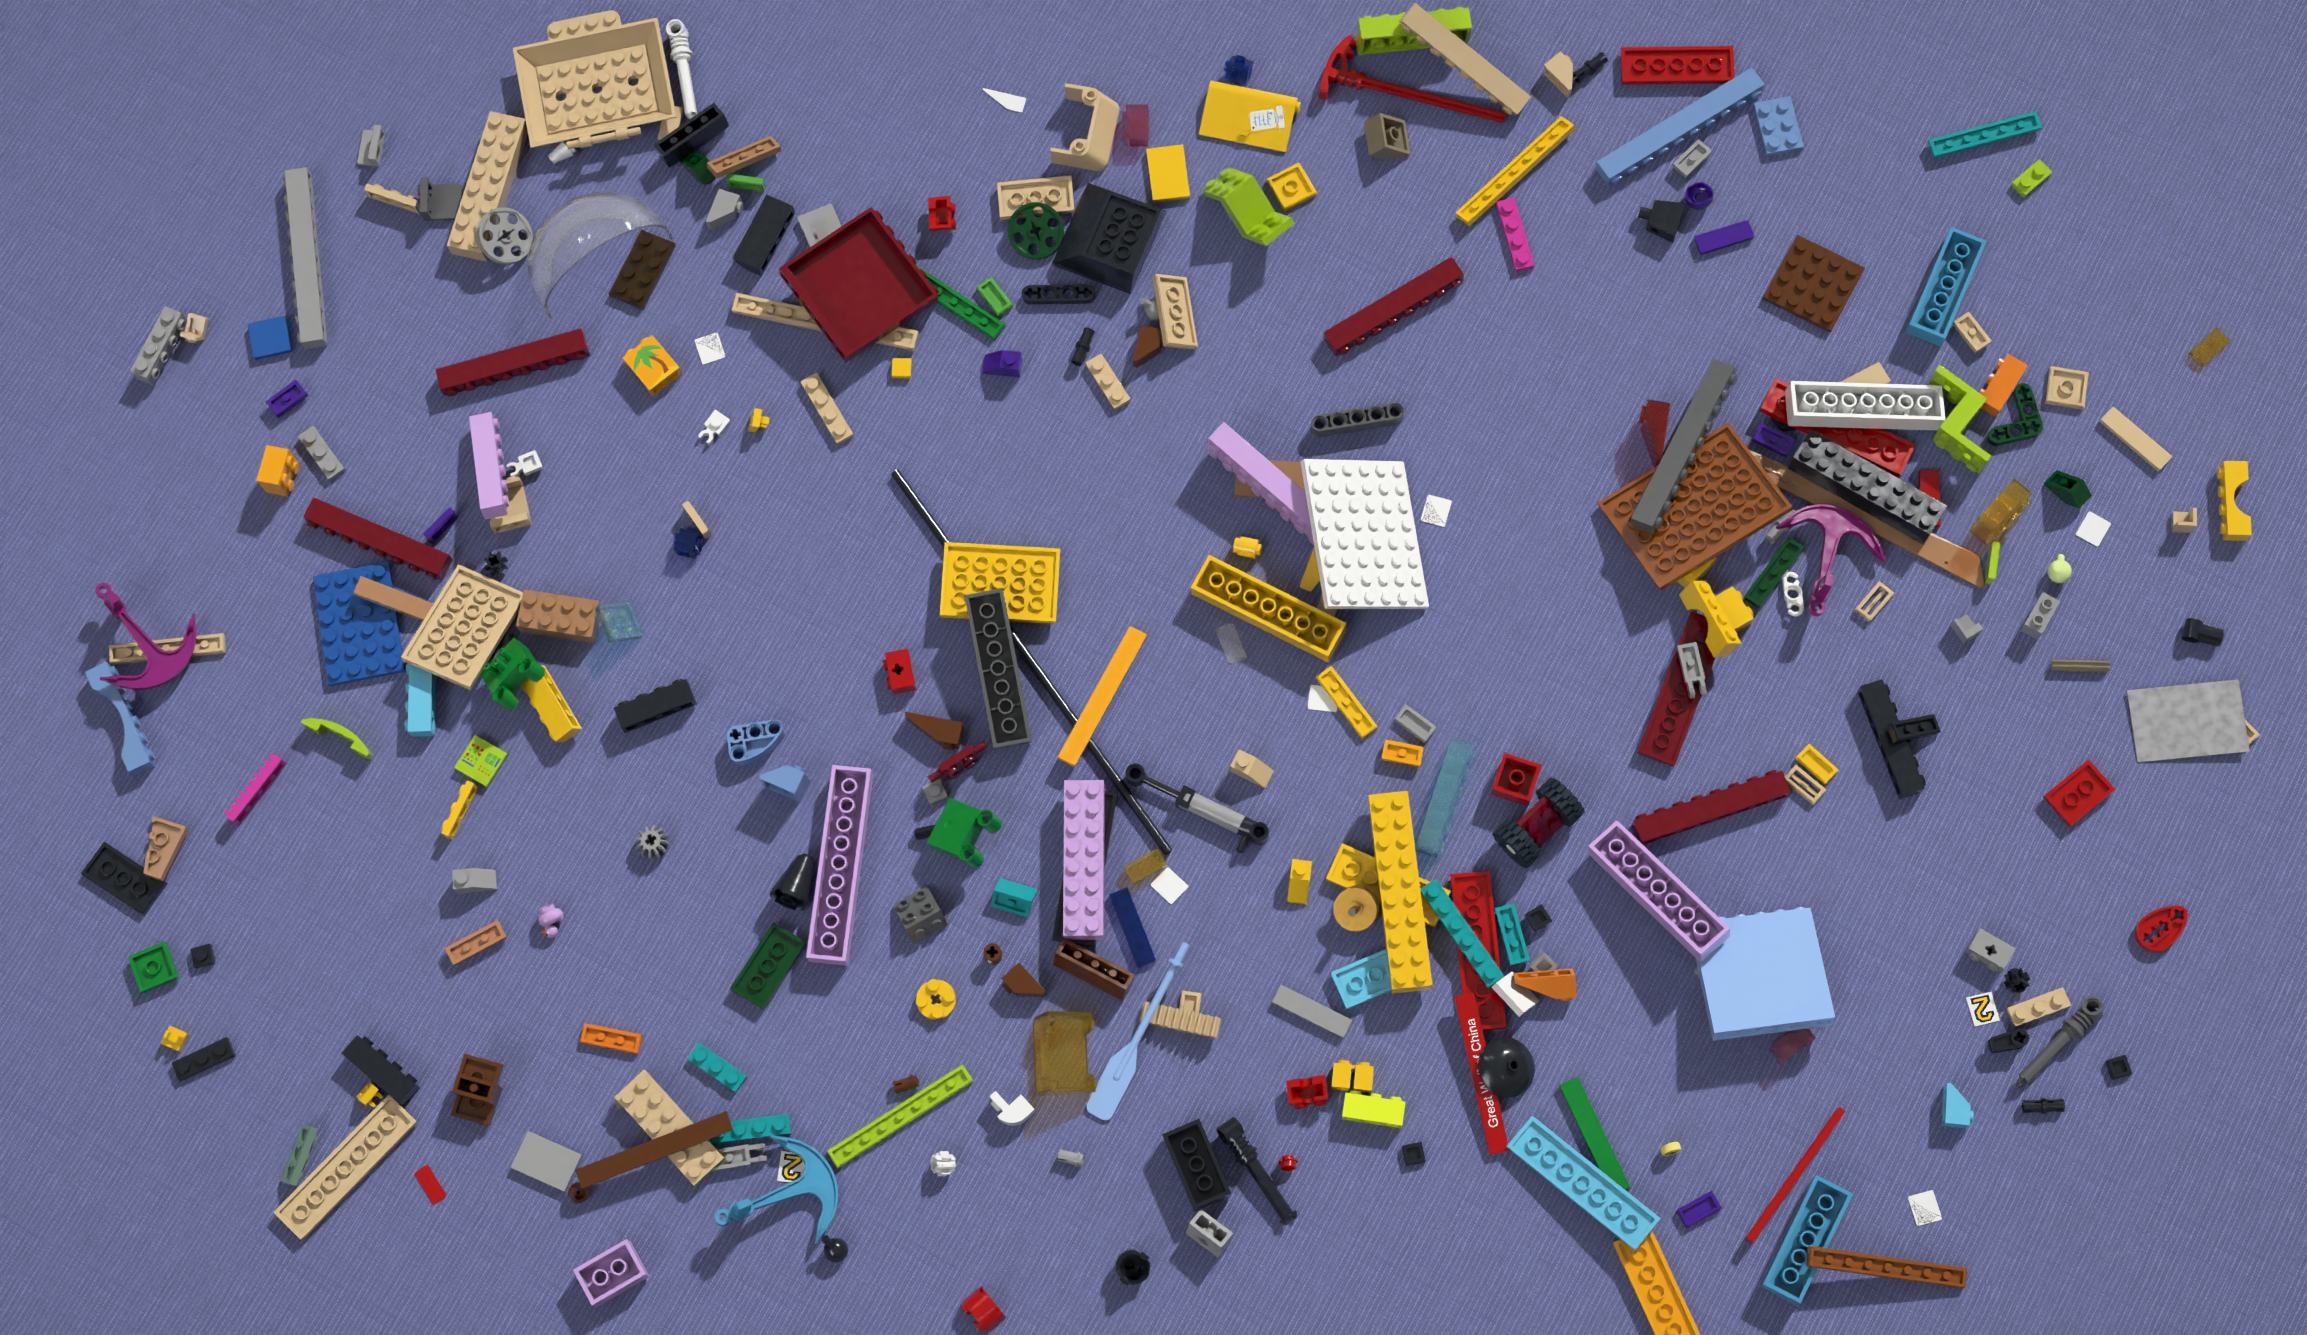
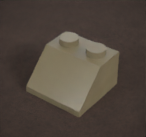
[1364,113,1411,159]

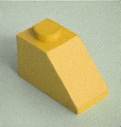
[1287,859,1312,905]

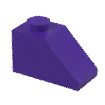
[982,350,1022,378]

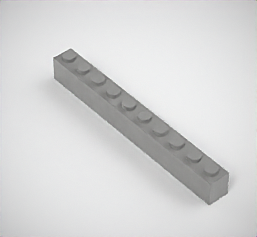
[283,167,328,349]

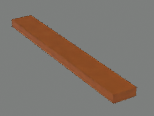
[1806,1246,1967,1288]

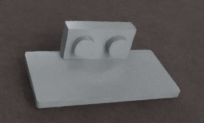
[797,204,841,247]

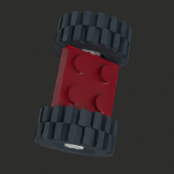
[1492,777,1585,869]

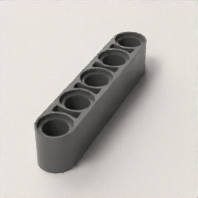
[1311,403,1404,437]

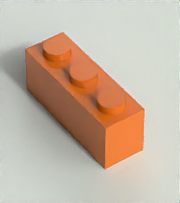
[1979,354,2028,417]

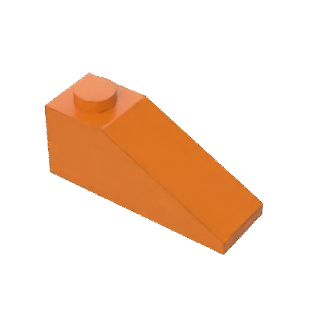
[1513,968,1577,1001]

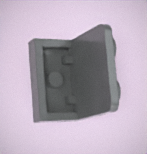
[417,177,462,221]
[893,887,948,944]

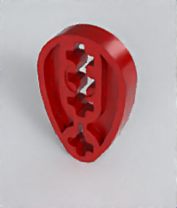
[2135,906,2188,953]

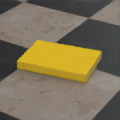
[1146,144,1190,203]

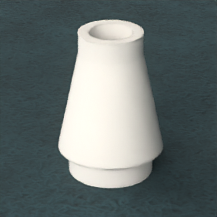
[548,140,577,164]

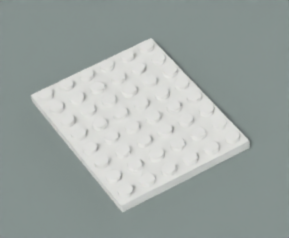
[1300,459,1429,609]

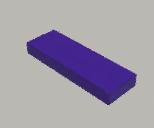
[1694,220,1754,255]

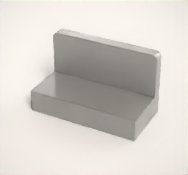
[357,125,386,167]

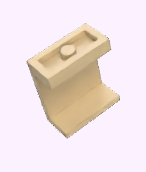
[489,476,532,534]

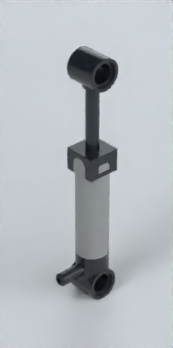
[1126,763,1269,853]

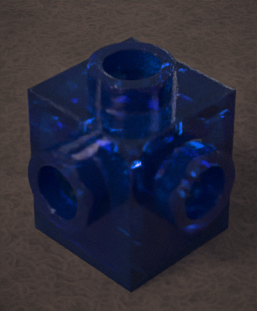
[1224,55,1254,84]

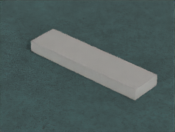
[1272,985,1352,1038]

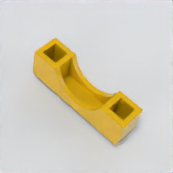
[2217,461,2252,541]
[1679,580,1741,657]

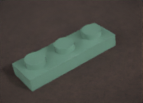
[280,1124,318,1186]

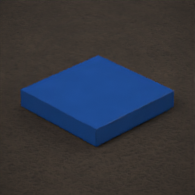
[248,315,292,360]

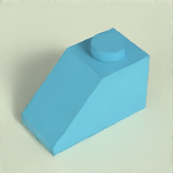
[1941,1083,1974,1128]

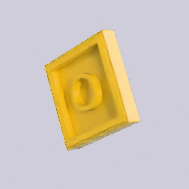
[1266,163,1317,212]

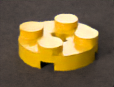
[916,979,956,1020]

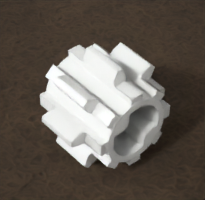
[930,1151,956,1176]

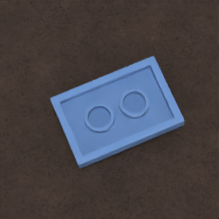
[1753,96,1804,157]

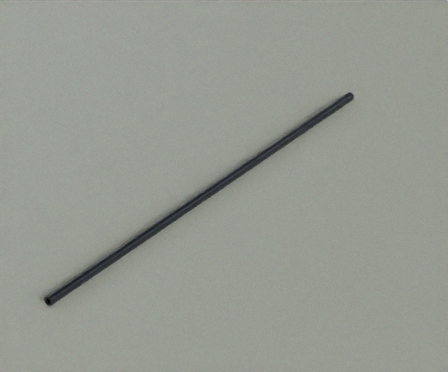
[891,469,1173,855]

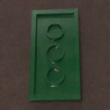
[730,922,807,1010]

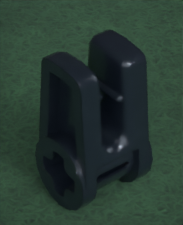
[1987,1029,2029,1054]

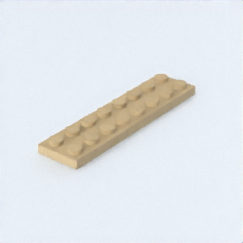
[273,1095,418,1241]

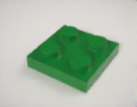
[128,941,179,994]

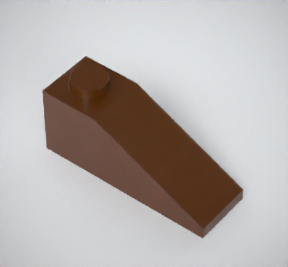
[905,712,964,751]

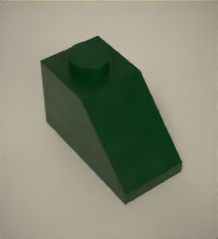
[679,150,715,186]
[2044,470,2092,508]

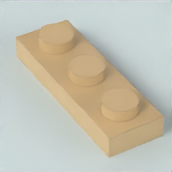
[364,184,420,214]
[1085,353,1131,411]
[2006,987,2071,1028]

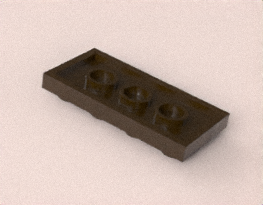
[609,230,676,310]

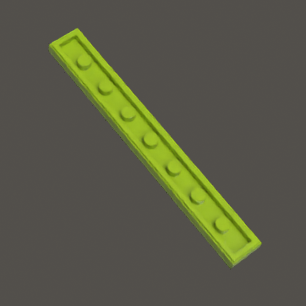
[827,1064,974,1169]

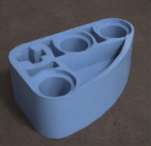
[727,720,785,766]

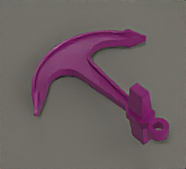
[1776,504,1885,617]
[95,583,197,690]

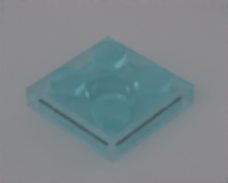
[595,602,643,643]

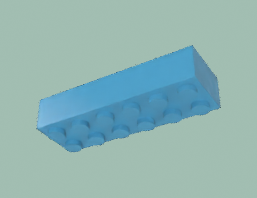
[1905,227,1987,347]
[1760,1175,1853,1306]

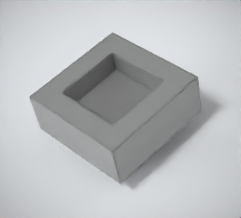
[922,779,948,806]
[1529,951,1558,971]

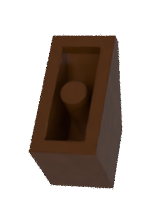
[1133,325,1164,368]
[1001,963,1047,997]

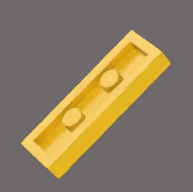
[441,780,478,840]

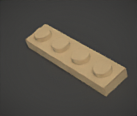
[800,373,854,446]

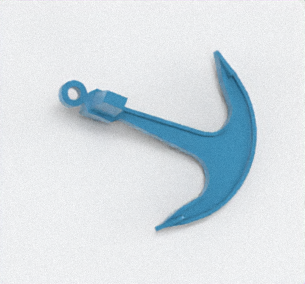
[714,1135,838,1244]

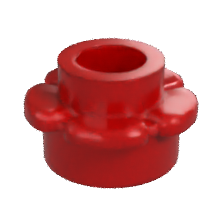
[1278,1155,1298,1172]

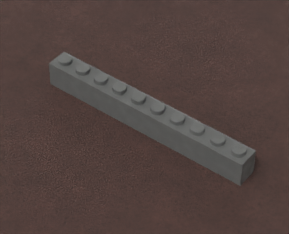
[1631,359,1737,535]

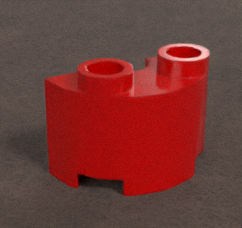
[928,196,956,232]
[1286,1075,1328,1109]
[961,1286,1006,1333]

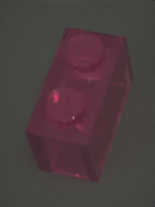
[1122,105,1149,147]
[1769,1028,1816,1065]

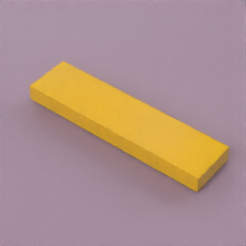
[1316,666,1378,739]

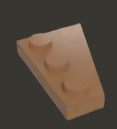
[143,816,189,881]

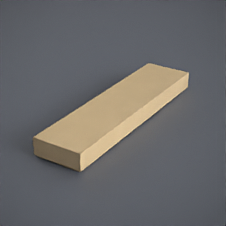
[2099,406,2173,472]

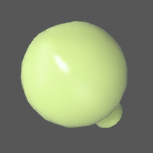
[2047,554,2072,583]

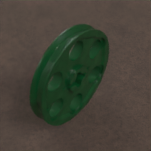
[1007,202,1064,259]

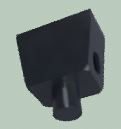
[1638,200,1685,243]

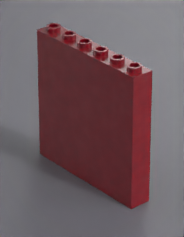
[779,207,939,363]

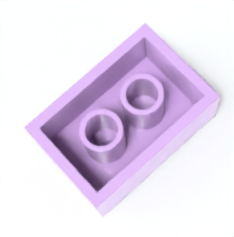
[573,1239,650,1308]

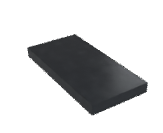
[81,842,168,916]

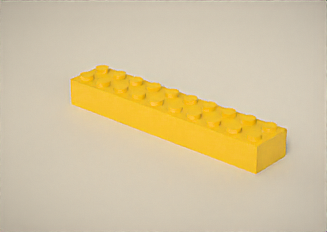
[1368,791,1432,994]

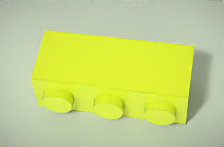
[1342,1090,1406,1128]

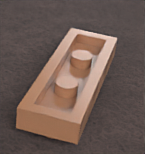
[445,920,507,966]

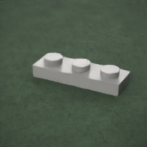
[298,425,346,481]

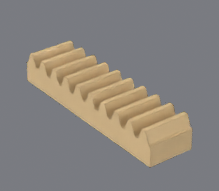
[1139,1001,1222,1039]

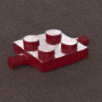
[927,741,988,783]

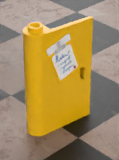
[1199,81,1301,152]

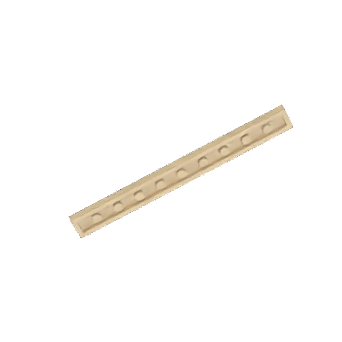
[732,293,919,351]

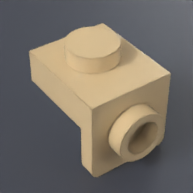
[180,313,209,343]

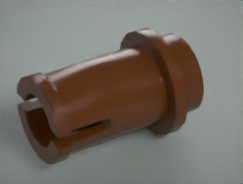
[893,1074,920,1094]

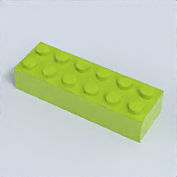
[1355,7,1472,55]

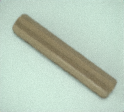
[2050,659,2110,672]

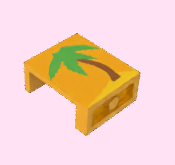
[622,335,682,397]

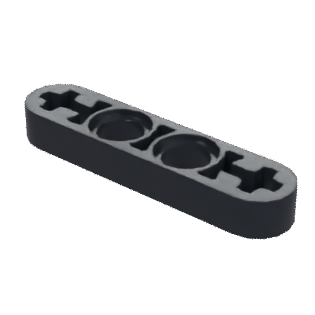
[1021,284,1095,304]

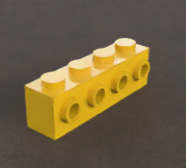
[521,665,582,742]

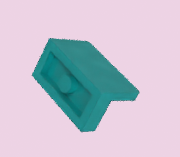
[991,878,1037,917]

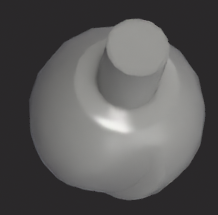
[1140,298,1159,321]

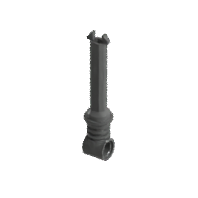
[2017,996,2103,1088]

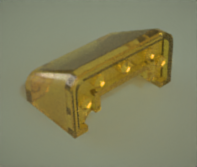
[1033,1011,1097,1096]

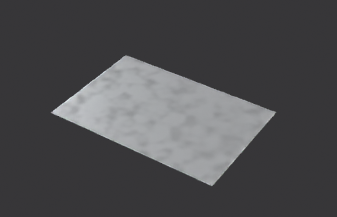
[2127,679,2250,762]

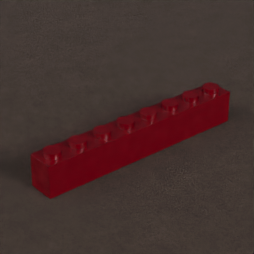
[1323,256,1464,357]
[435,328,590,396]
[303,497,453,580]
[1632,770,1791,845]

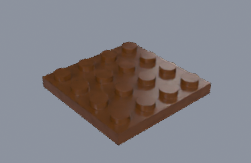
[1762,235,1865,333]

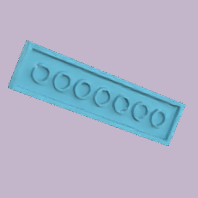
[1507,1116,1661,1251]

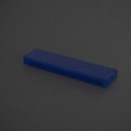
[1109,887,1156,968]

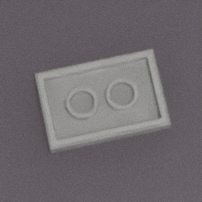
[510,1131,583,1192]

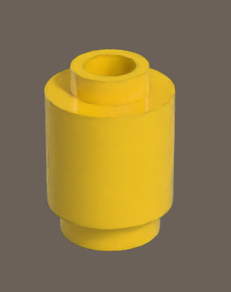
[1233,536,1262,559]

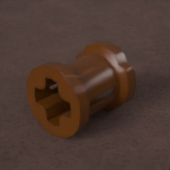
[983,943,1003,964]

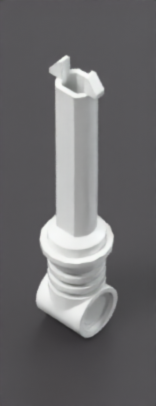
[666,19,697,119]

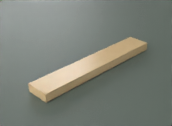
[109,633,226,665]

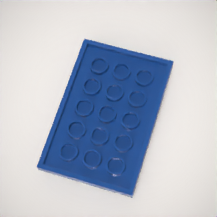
[313,561,406,687]

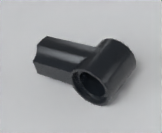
[2181,618,2224,647]

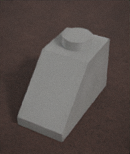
[706,189,743,230]
[452,868,497,894]

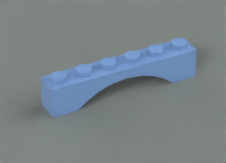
[85,662,155,776]

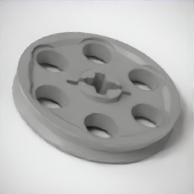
[476,207,533,264]

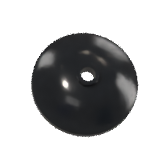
[1478,1037,1535,1098]

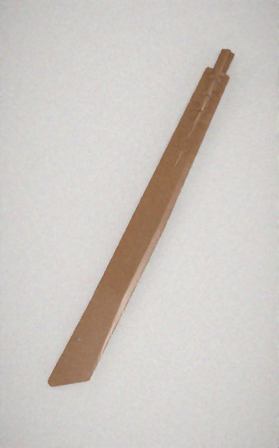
[1750,450,1984,588]

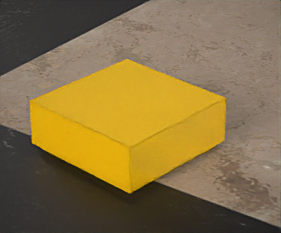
[892,358,912,379]

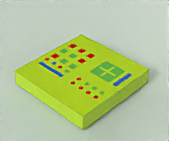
[454,735,508,788]

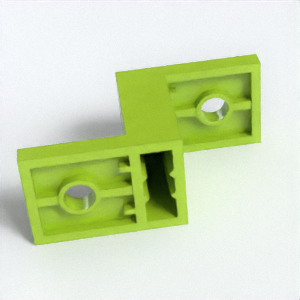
[1202,168,1295,246]
[1928,365,1991,474]

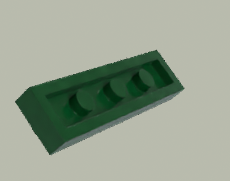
[1744,537,1805,609]

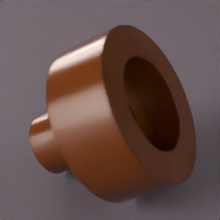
[568,1182,590,1203]

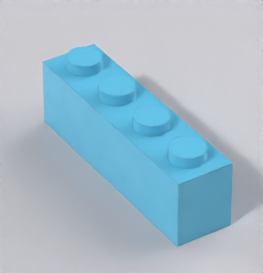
[405,663,436,737]

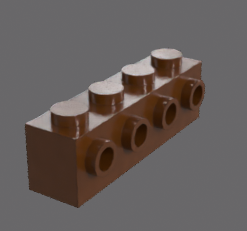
[1053,938,1135,1001]

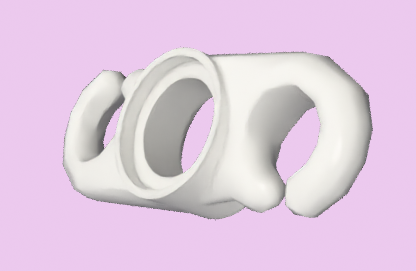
[1782,572,1804,617]

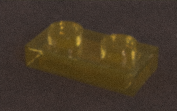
[2188,328,2231,367]
[1123,848,1168,885]

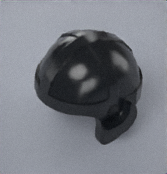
[1115,1249,1150,1286]

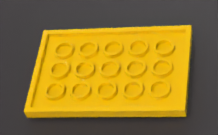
[940,542,1060,624]

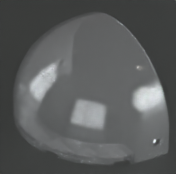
[527,191,673,319]

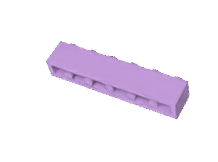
[469,412,510,520]

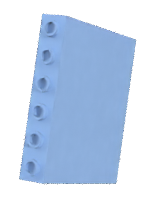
[1696,907,1835,1041]

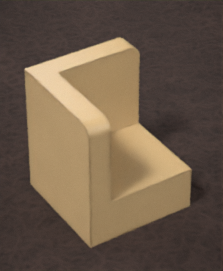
[2171,508,2197,533]

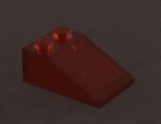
[1638,399,1670,468]

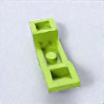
[301,718,374,761]

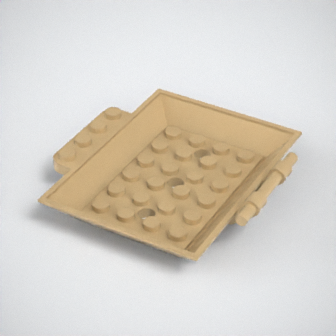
[513,10,677,149]

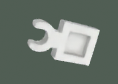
[699,410,731,445]
[506,450,543,477]

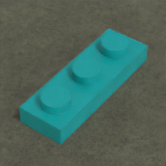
[1494,903,1530,966]
[687,1042,747,1093]

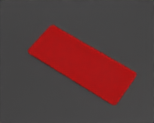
[414,1165,447,1205]

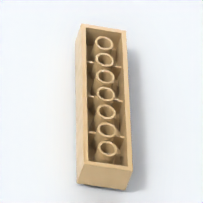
[447,111,528,262]

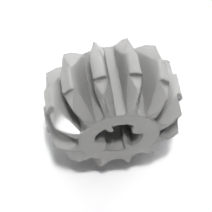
[635,825,669,859]

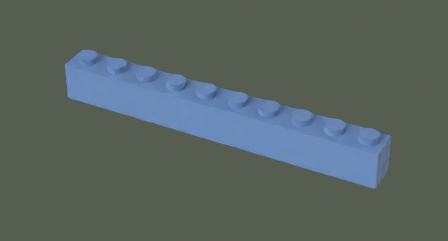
[1595,67,1765,186]

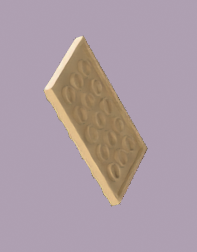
[401,565,523,691]

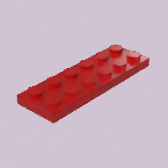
[1620,46,1735,85]

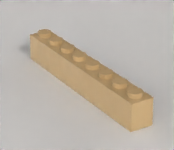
[1399,3,1531,116]

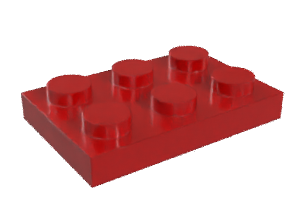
[2043,759,2115,827]

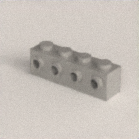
[130,306,187,386]

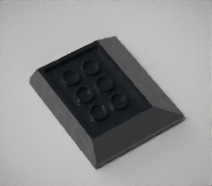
[1052,183,1166,294]

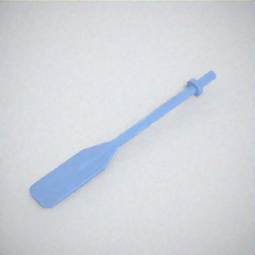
[1087,942,1190,1120]

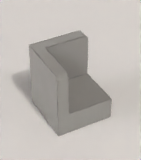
[1950,615,1983,644]

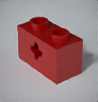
[882,648,917,695]

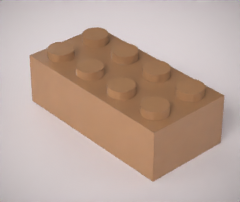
[516,589,603,644]

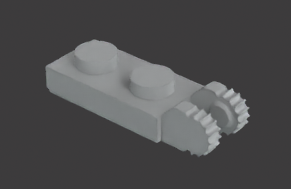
[1676,642,1707,699]
[712,1143,767,1172]

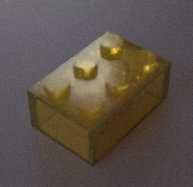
[1969,478,2032,546]

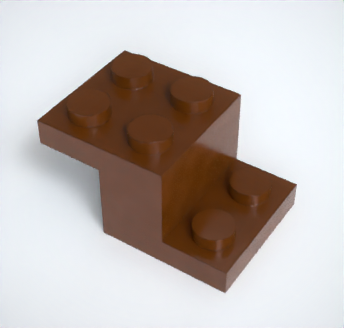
[451,1054,504,1126]

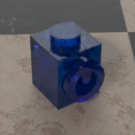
[673,527,704,559]

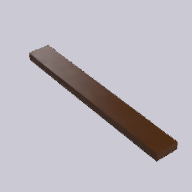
[575,1111,734,1189]

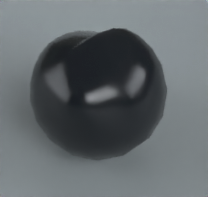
[821,1235,848,1263]

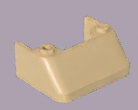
[1050,83,1120,171]

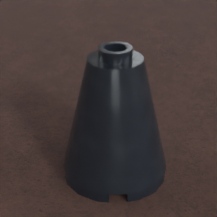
[770,854,815,911]

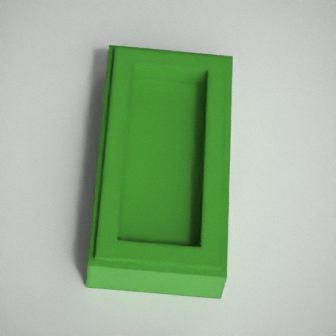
[726,174,766,192]
[976,277,1013,317]

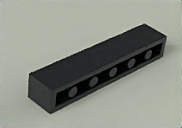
[1857,679,1926,800]

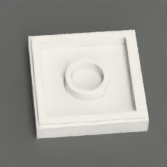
[1492,972,1539,1017]

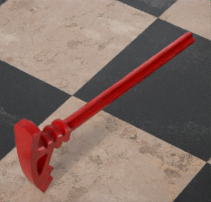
[1319,35,1506,123]

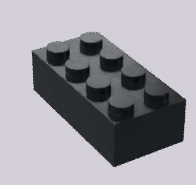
[1162,1119,1231,1212]

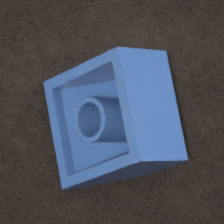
[759,765,809,803]

